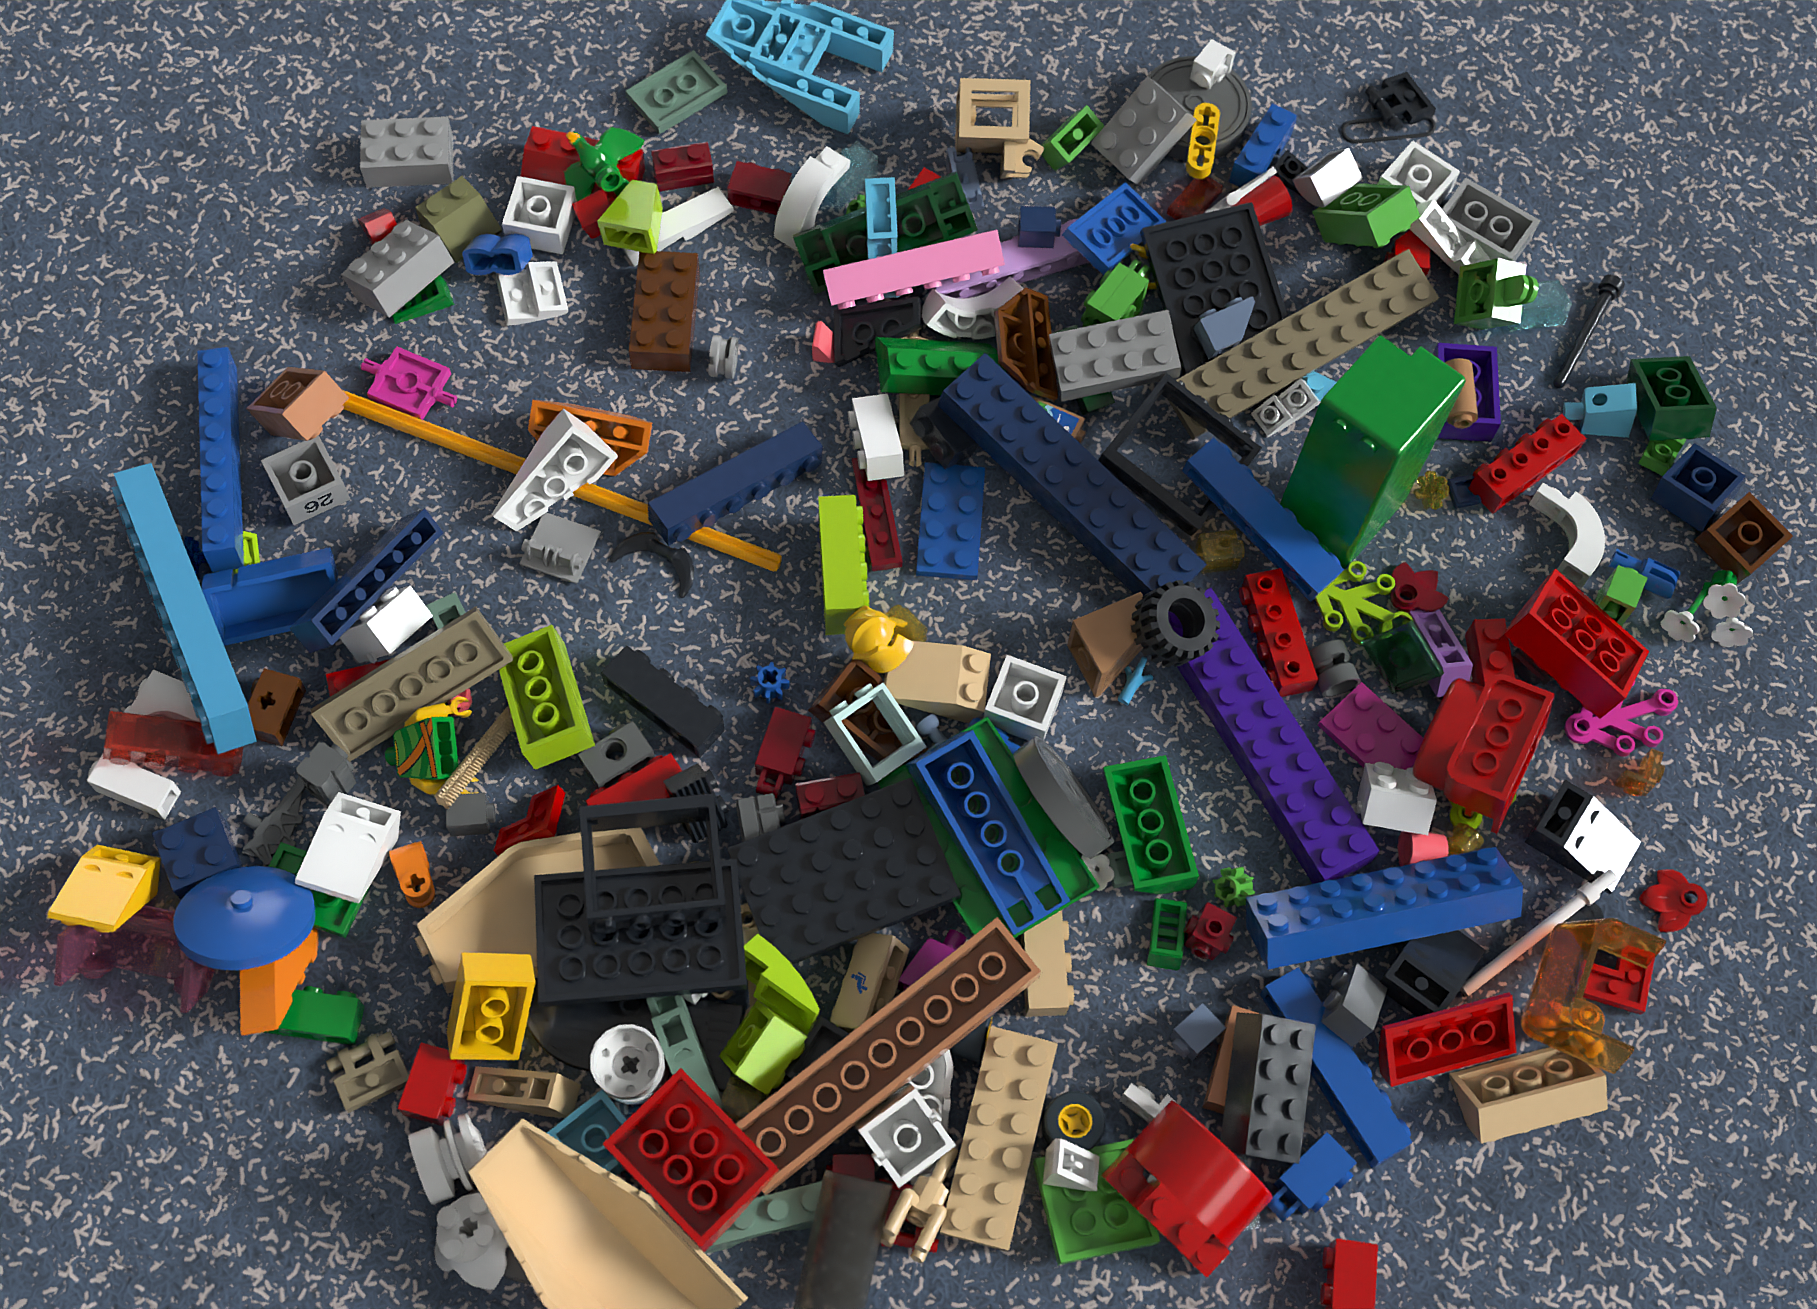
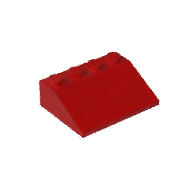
[1504,568,1649,719]
[602,1068,779,1252]

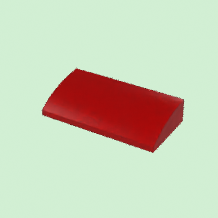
[1379,992,1516,1087]

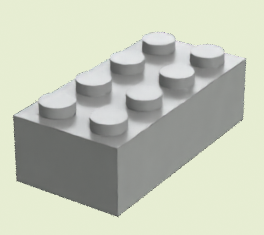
[1049,310,1181,401]

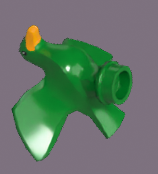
[564,127,644,201]

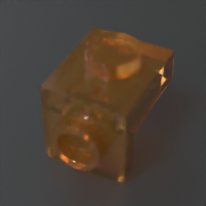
[1615,748,1665,796]

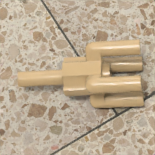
[879,1147,958,1263]

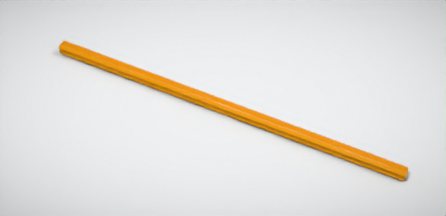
[343,391,782,572]

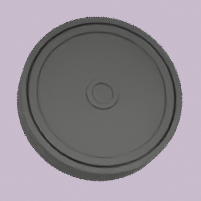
[1148,56,1252,162]
[1013,736,1114,859]

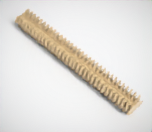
[434,707,514,809]

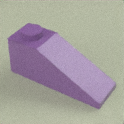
[1409,609,1473,697]

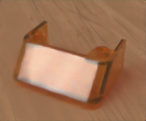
[1521,918,1666,1074]

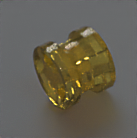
[1446,823,1484,855]

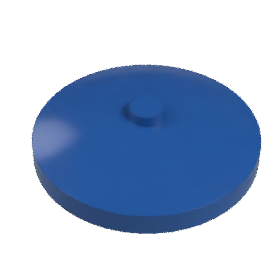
[173,866,316,970]

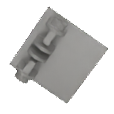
[519,513,601,584]

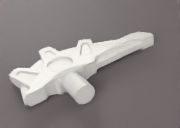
[1205,167,1277,213]

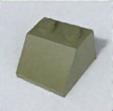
[415,176,502,263]

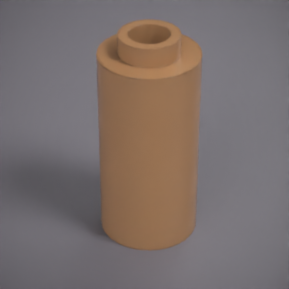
[1445,358,1478,429]

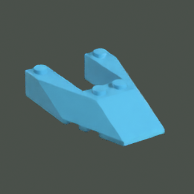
[706,0,894,134]

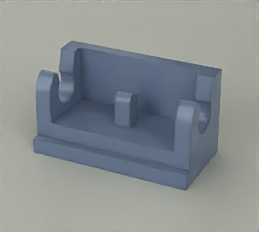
[946,147,984,210]

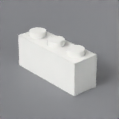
[848,394,904,481]

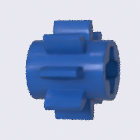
[750,662,790,704]

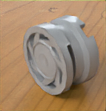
[708,335,738,379]

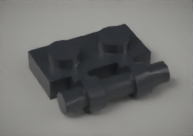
[1365,72,1436,132]

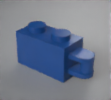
[1266,1132,1357,1223]

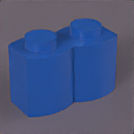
[462,234,533,275]

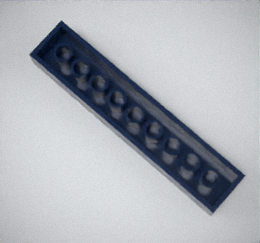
[938,353,1207,596]

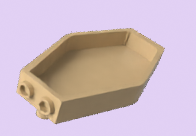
[414,827,661,993]

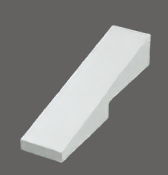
[622,187,734,267]
[1409,199,1491,275]

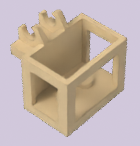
[955,78,1044,180]

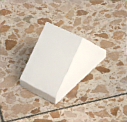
[1043,1138,1099,1191]

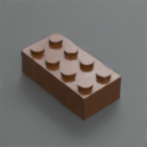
[629,251,700,372]

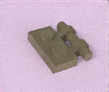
[326,1031,409,1113]

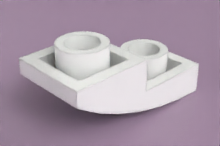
[1251,378,1320,437]

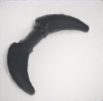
[610,532,694,598]

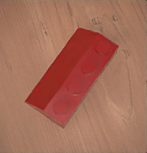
[520,126,645,198]

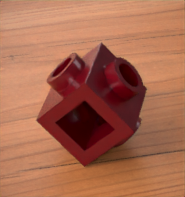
[1183,902,1237,961]

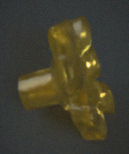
[1413,470,1449,510]

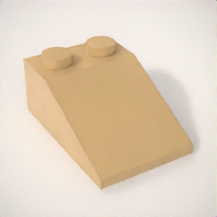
[884,639,991,723]

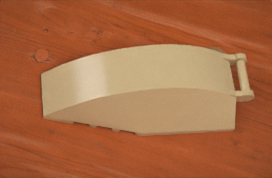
[468,1119,748,1309]

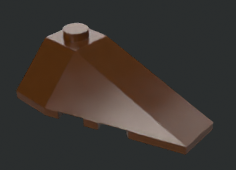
[808,657,928,769]

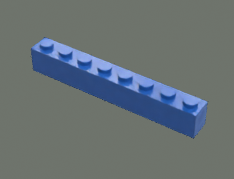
[197,347,244,572]

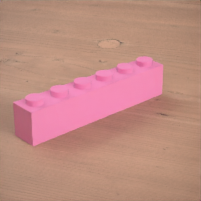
[823,230,1005,310]

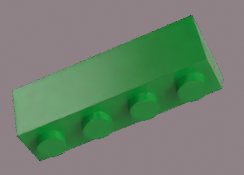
[875,337,1001,395]
[1103,755,1199,895]

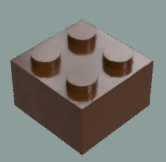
[1694,492,1793,584]

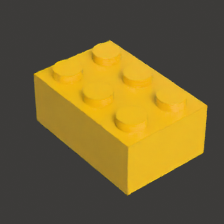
[447,952,535,1060]

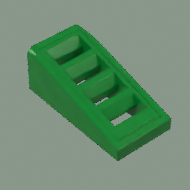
[392,275,455,324]
[1147,898,1187,971]

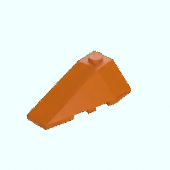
[240,927,319,1036]

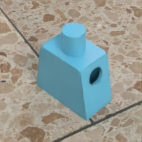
[1563,383,1637,438]

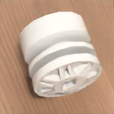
[590,1024,669,1105]
[408,1113,487,1205]

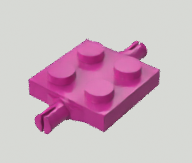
[361,346,457,420]

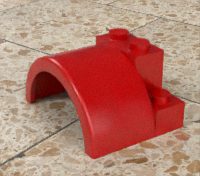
[1101,1101,1273,1278]

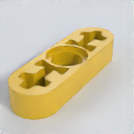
[1186,103,1220,179]

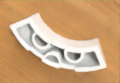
[922,276,1024,340]

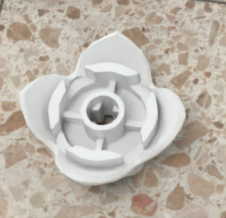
[435,1190,509,1290]

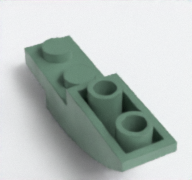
[646,995,725,1110]

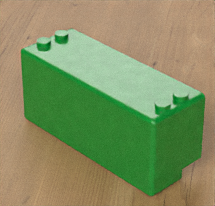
[1280,335,1466,569]

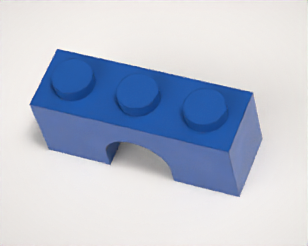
[1229,103,1298,188]

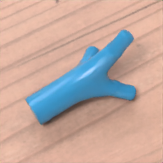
[1117,657,1153,705]

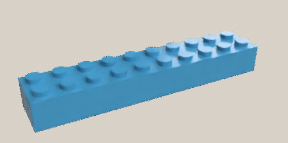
[111,463,257,754]

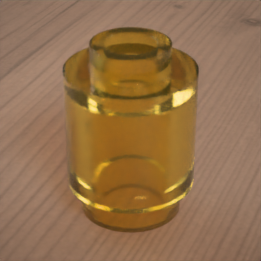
[885,604,928,642]

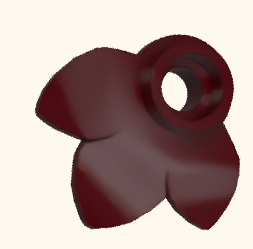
[1390,562,1449,612]

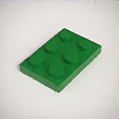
[268,842,373,938]

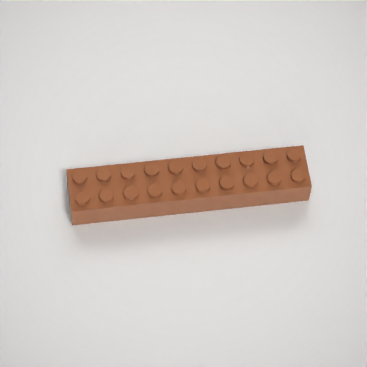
[736,917,1041,1195]

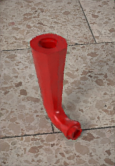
[1231,175,1292,226]

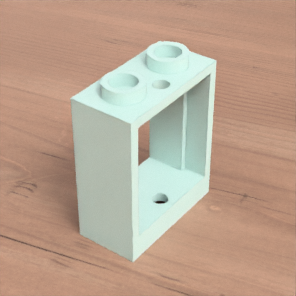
[824,683,927,786]

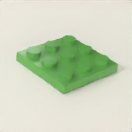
[1033,1139,1160,1265]

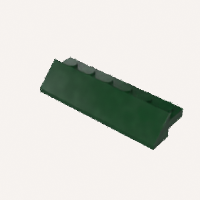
[793,171,978,294]

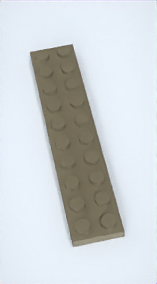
[1167,249,1439,440]

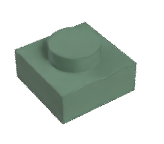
[1106,851,1133,888]

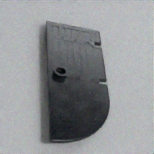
[526,977,743,1093]

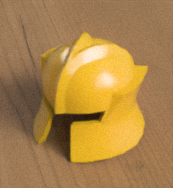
[843,605,914,673]

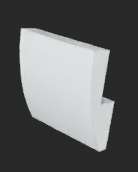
[496,261,568,326]

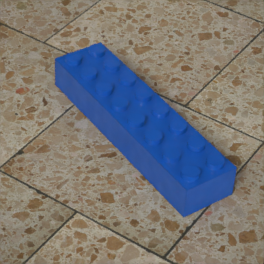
[1246,847,1523,969]

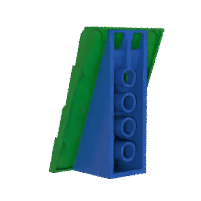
[876,716,1100,938]

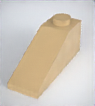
[467,1066,581,1118]

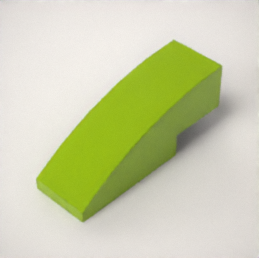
[744,933,820,1035]

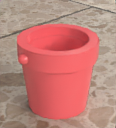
[1398,831,1448,866]

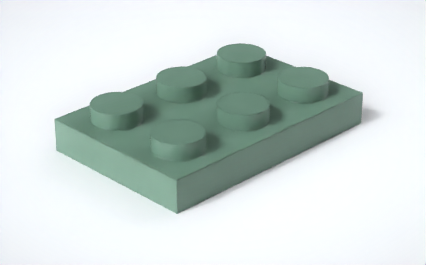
[625,50,727,134]

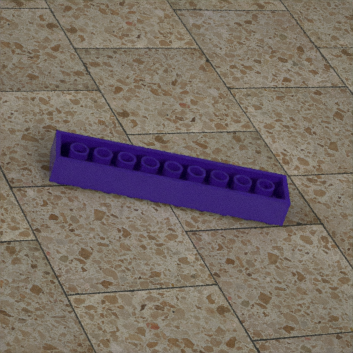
[1168,588,1380,884]

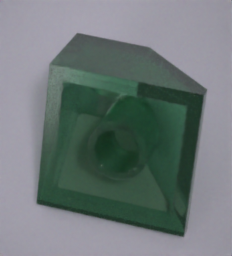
[1361,615,1444,694]

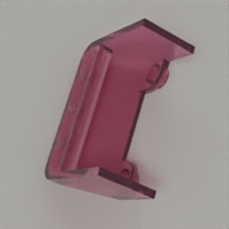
[54,905,216,1013]

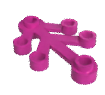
[1564,681,1678,757]

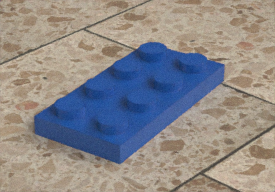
[1062,182,1166,275]
[916,462,985,580]

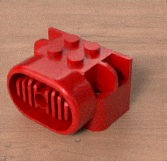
[1412,674,1555,834]

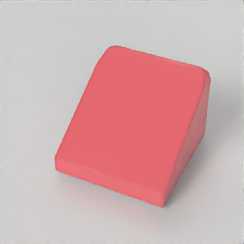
[812,321,835,363]

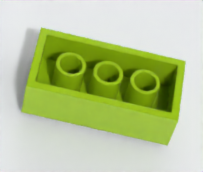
[818,495,869,635]
[499,625,595,770]

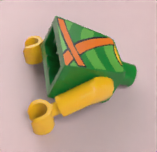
[385,696,479,795]

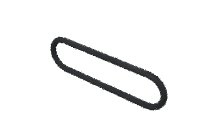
[1341,117,1436,144]

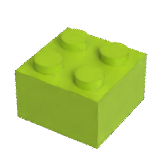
[719,999,807,1095]

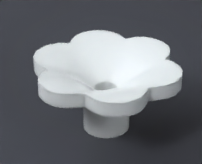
[1082,854,1114,891]

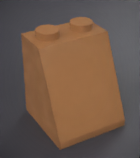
[1067,592,1143,698]

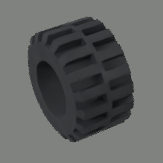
[1131,580,1220,667]

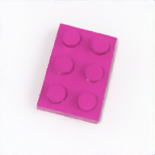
[1318,682,1423,770]

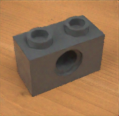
[578,721,655,789]

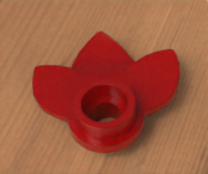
[1639,869,1708,933]

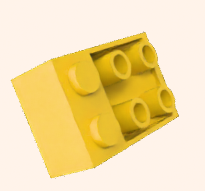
[48,845,161,932]

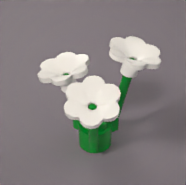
[1661,570,1753,647]

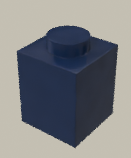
[1018,206,1061,248]

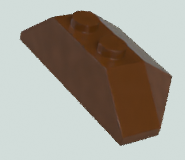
[994,287,1058,401]

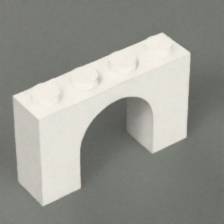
[87,670,202,820]

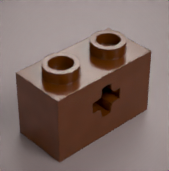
[248,668,306,747]

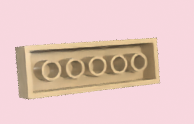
[940,1026,1058,1252]

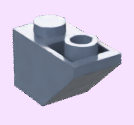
[1193,297,1255,360]

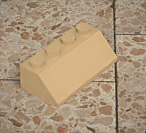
[1449,1041,1608,1143]

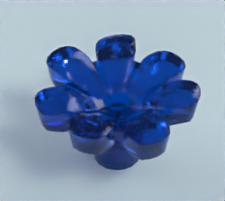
[184,536,208,575]

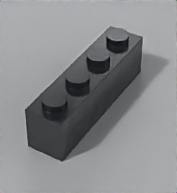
[601,645,725,758]

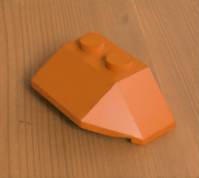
[528,400,653,476]

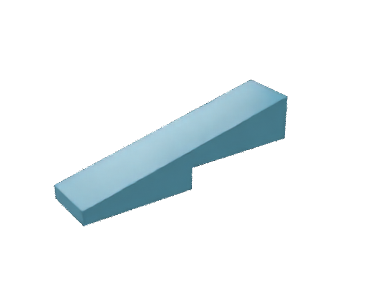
[865,177,899,298]

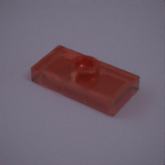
[1166,176,1224,220]

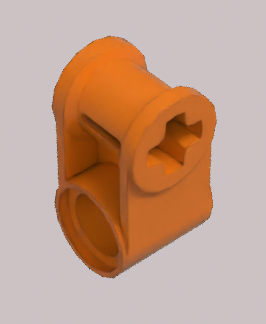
[389,840,435,908]

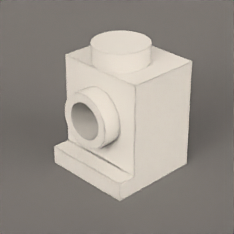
[1190,39,1236,89]

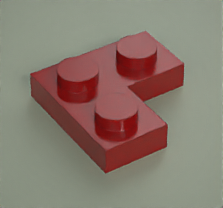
[494,785,566,856]
[1576,941,1656,1015]

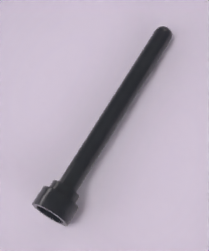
[1553,274,1625,389]

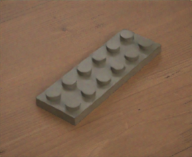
[311,607,513,762]

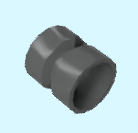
[1309,640,1361,697]

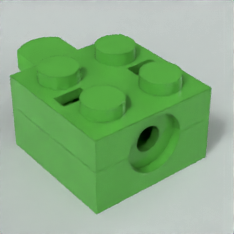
[1454,258,1538,330]
[1081,259,1151,327]

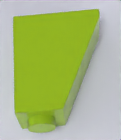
[597,180,663,254]

